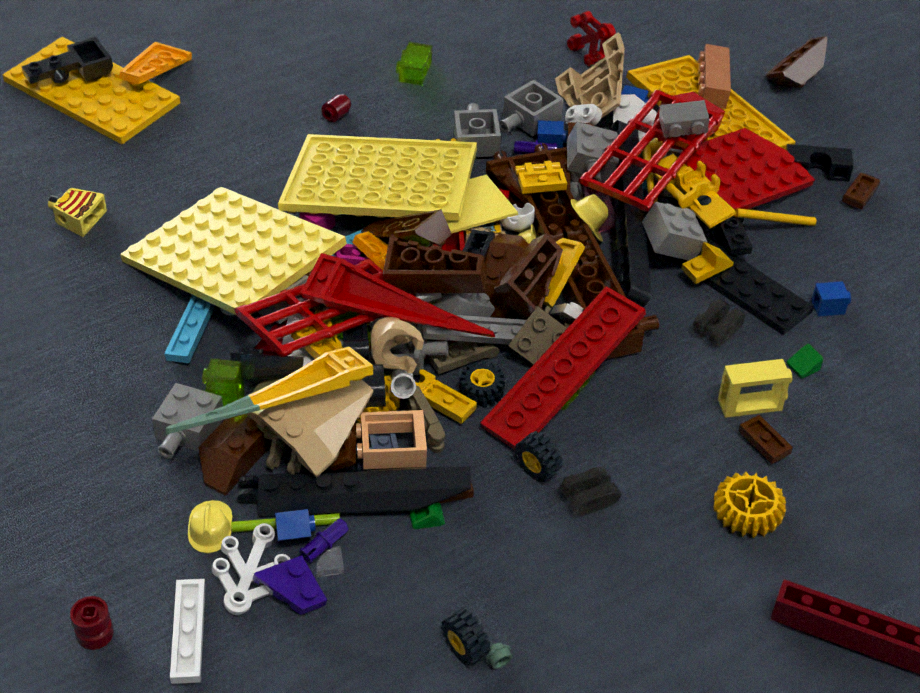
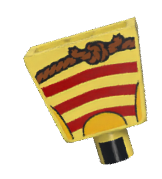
[48,188,107,237]

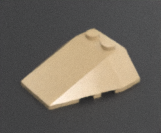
[555,33,625,118]
[246,380,374,478]

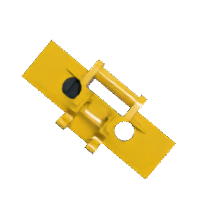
[651,154,736,228]

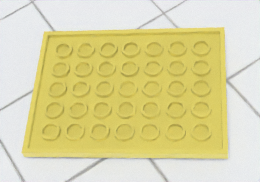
[278,134,477,221]
[120,187,347,315]

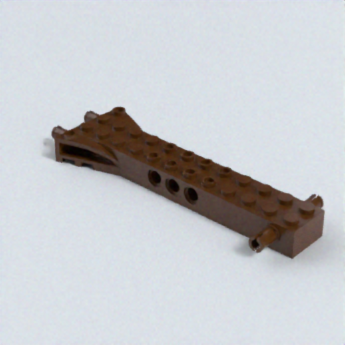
[486,143,659,359]

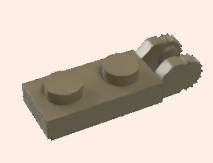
[406,386,445,454]

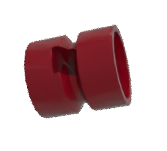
[70,596,114,650]

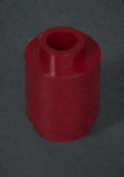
[321,94,351,122]

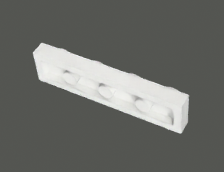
[170,579,206,684]

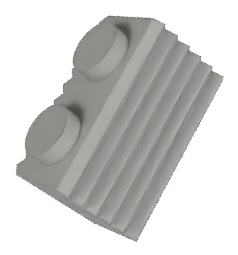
[659,100,709,138]

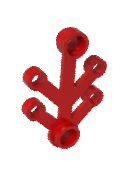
[567,11,616,66]

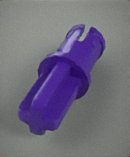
[513,140,557,154]
[299,518,349,564]

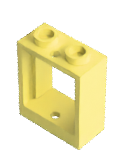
[718,359,792,418]

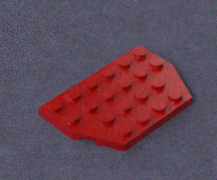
[680,128,815,211]

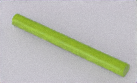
[231,513,340,533]

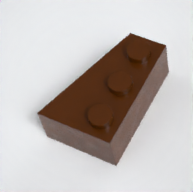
[494,233,563,320]

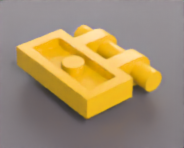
[515,161,567,194]

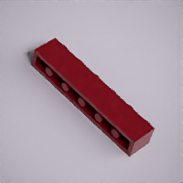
[770,579,920,674]

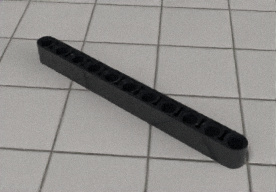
[610,120,651,307]

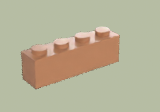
[698,44,731,109]

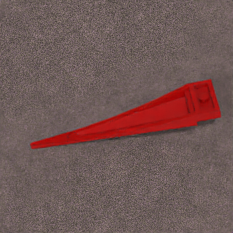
[301,253,495,337]

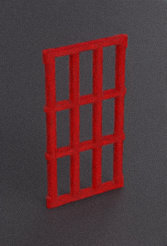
[579,90,723,212]
[234,259,416,357]

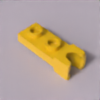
[415,369,477,424]

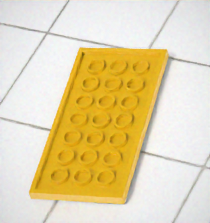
[2,37,181,144]
[626,55,796,150]

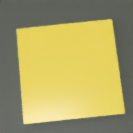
[447,175,518,233]

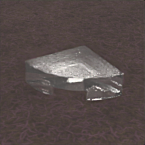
[316,546,344,577]

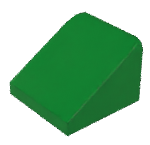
[786,344,823,379]
[410,502,445,530]

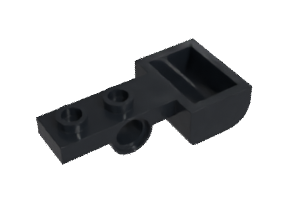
[21,37,113,84]
[696,216,753,256]
[343,323,386,408]
[230,348,304,379]

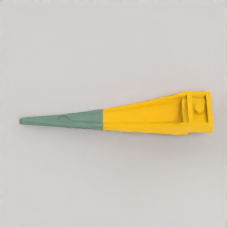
[165,347,373,435]

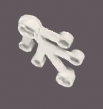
[212,523,290,615]

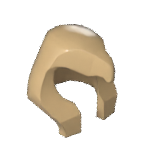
[371,317,424,373]

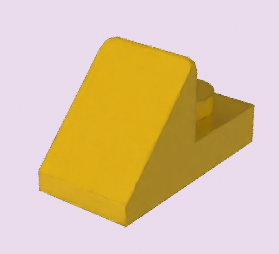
[682,242,734,284]

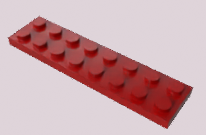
[480,286,646,449]

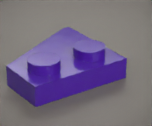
[253,555,327,615]

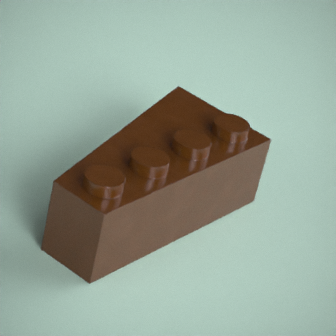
[383,236,487,293]

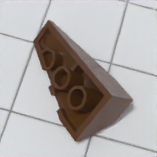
[361,209,452,247]

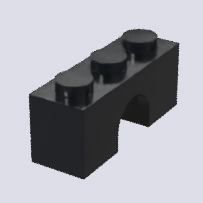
[786,144,854,182]

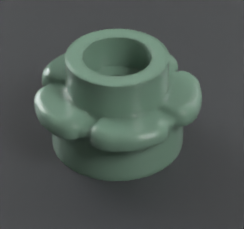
[485,643,513,669]

